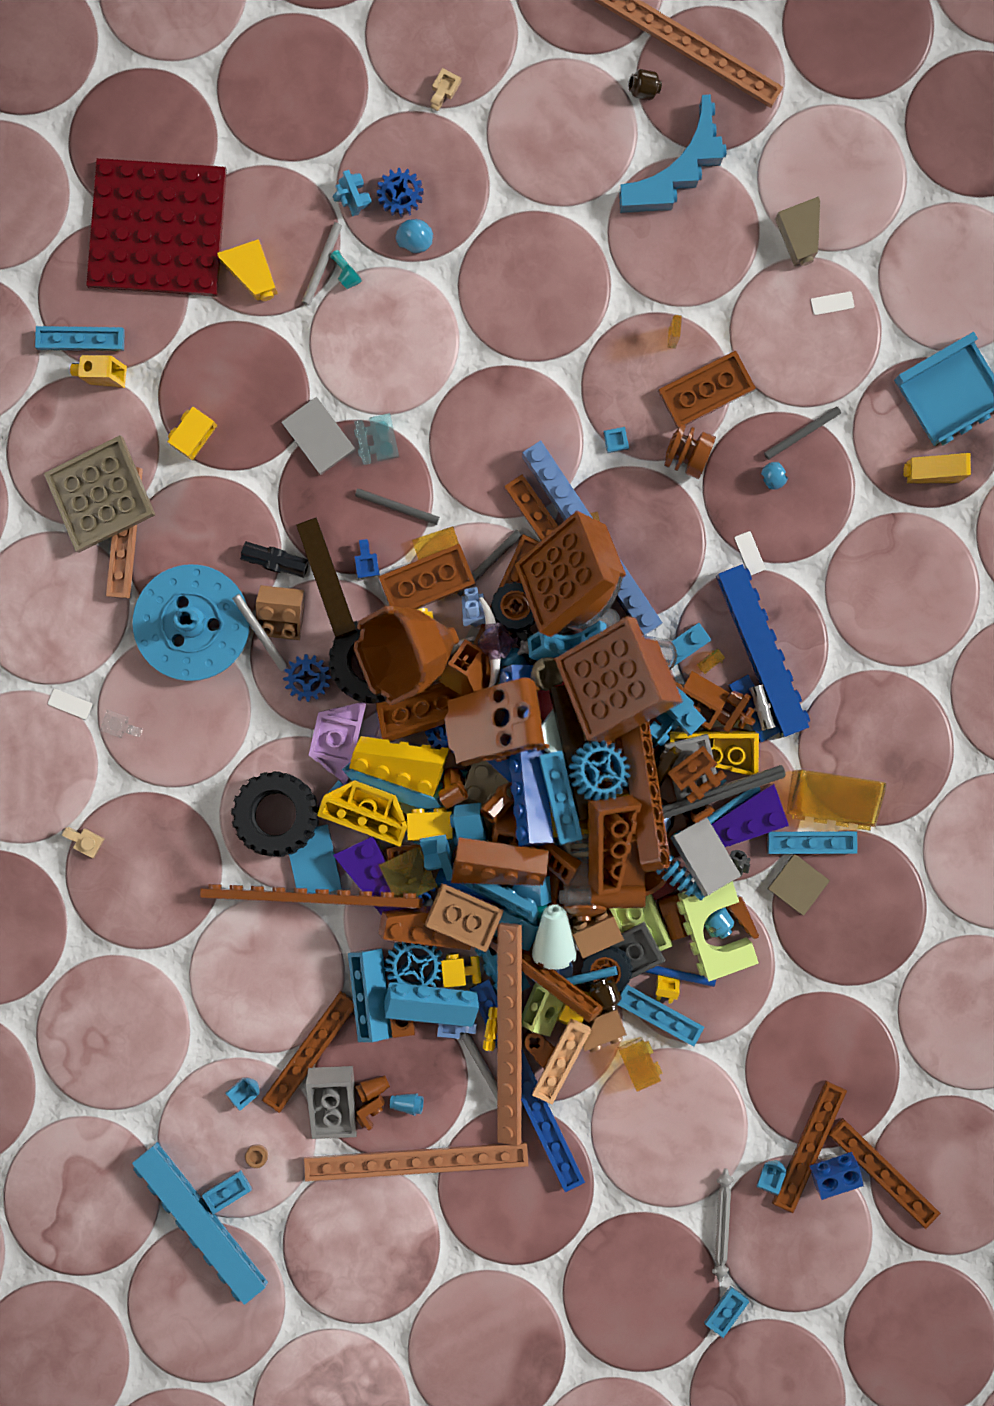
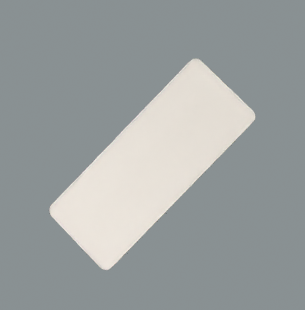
[811,291,855,315]
[735,531,766,575]
[48,689,93,720]

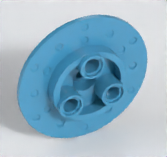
[133,564,250,681]

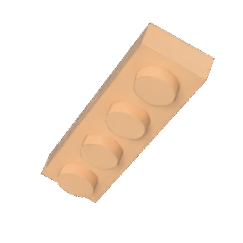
[532,1018,591,1105]

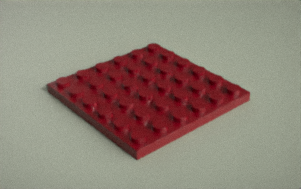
[86,158,227,296]

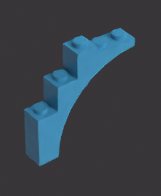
[619,94,727,213]

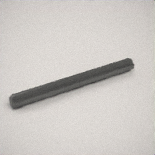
[662,765,786,819]

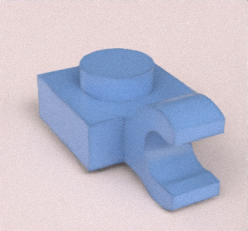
[437,1023,477,1039]

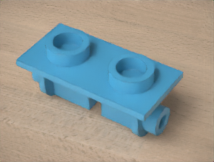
[650,712,679,748]

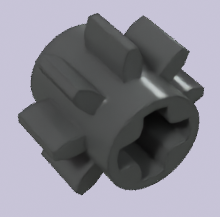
[729,850,751,877]

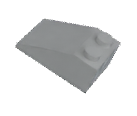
[306,1066,357,1139]

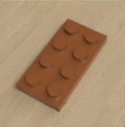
[658,350,756,429]
[378,543,476,609]
[376,683,462,742]

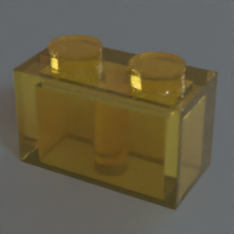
[617,1037,663,1092]

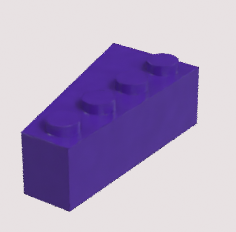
[711,784,789,847]
[333,836,408,915]

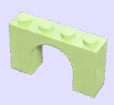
[677,881,759,981]

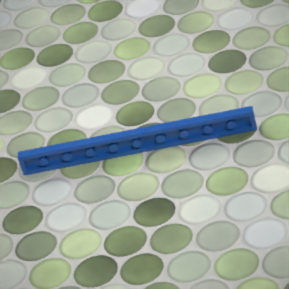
[469,979,585,1192]

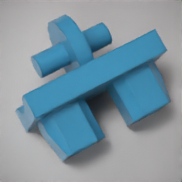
[333,170,371,216]

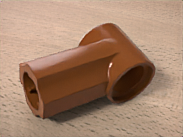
[438,767,468,809]
[480,782,514,823]
[657,893,688,940]

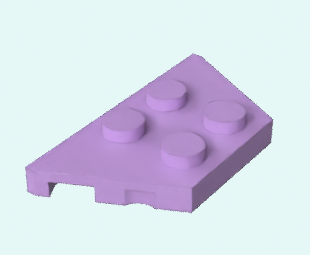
[309,702,367,785]

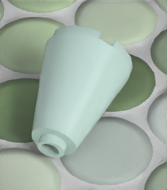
[532,905,577,970]

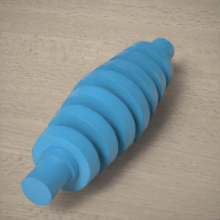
[637,846,704,901]

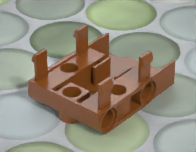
[445,678,549,766]

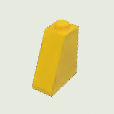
[217,239,278,301]
[904,453,971,483]

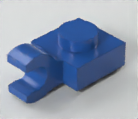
[355,539,380,579]

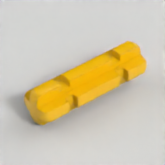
[483,1007,497,1051]

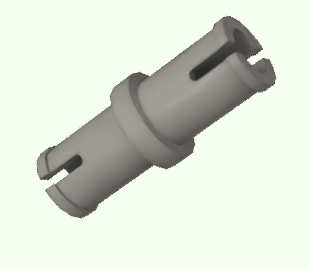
[749,684,775,730]

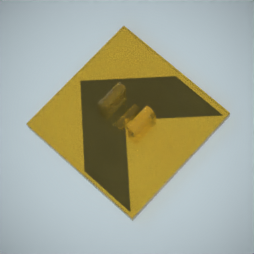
[379,846,438,897]

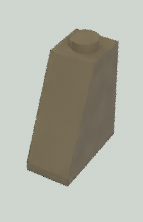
[775,196,820,266]

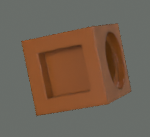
[390,1019,416,1038]

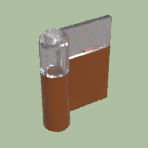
[559,840,646,908]

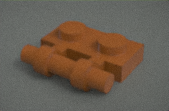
[668,746,727,803]

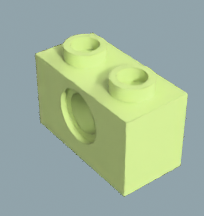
[521,982,564,1037]

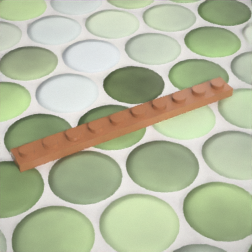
[594,0,783,108]
[497,922,522,1146]
[304,1142,528,1181]

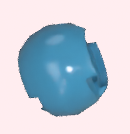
[761,462,788,490]

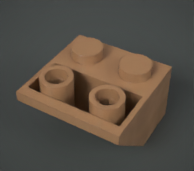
[256,585,304,640]
[569,908,624,958]
[583,1009,627,1052]

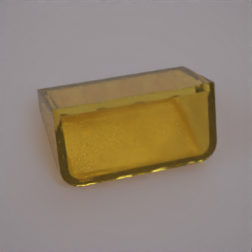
[786,770,887,831]

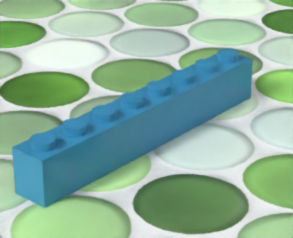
[132,1142,268,1305]

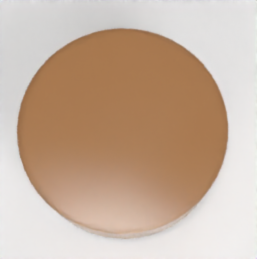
[245,1144,268,1168]

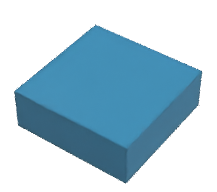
[603,427,629,453]

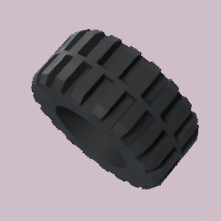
[328,620,387,704]
[231,771,319,857]

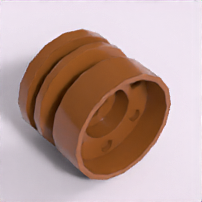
[664,423,716,480]

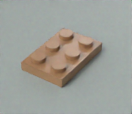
[424,884,504,952]

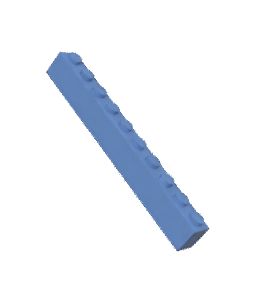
[522,440,663,636]

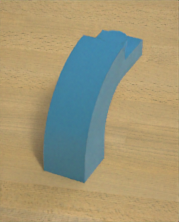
[528,621,607,661]
[666,687,706,736]

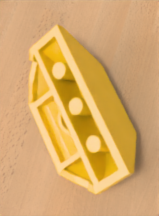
[317,780,407,847]

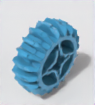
[569,741,630,801]
[385,942,444,987]

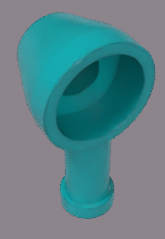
[330,250,363,289]

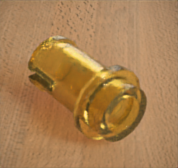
[696,648,725,675]

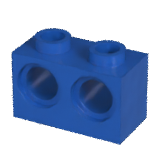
[810,1152,864,1200]

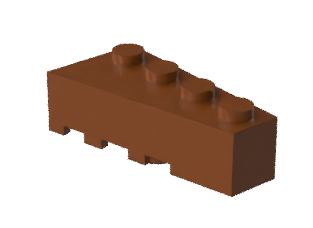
[589,795,642,895]
[451,837,549,886]
[378,906,471,950]

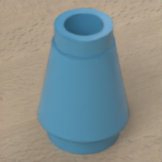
[390,1093,424,1116]

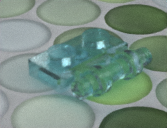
[354,413,399,465]

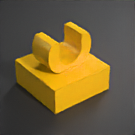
[656,975,680,1004]

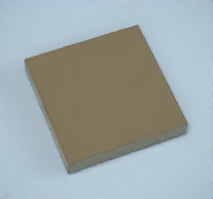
[767,854,830,916]

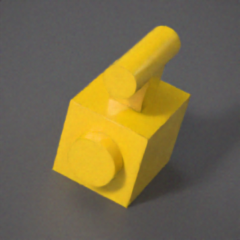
[441,953,482,988]

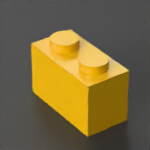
[167,406,217,461]
[407,808,452,842]

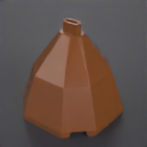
[354,605,459,706]

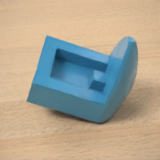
[225,1077,260,1111]
[756,1160,786,1196]

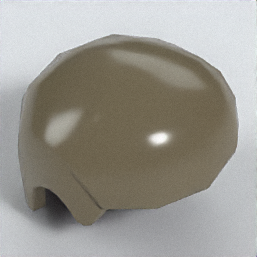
[531,657,563,691]

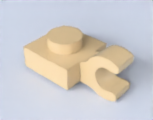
[431,68,461,111]
[62,827,105,858]

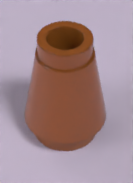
[355,1075,390,1103]

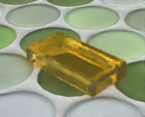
[667,315,682,349]
[412,526,459,560]

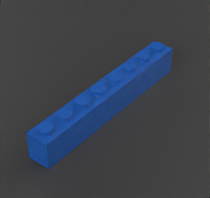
[715,564,810,738]
[500,665,554,847]

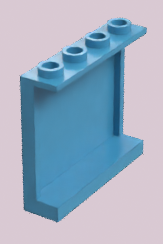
[894,332,994,446]

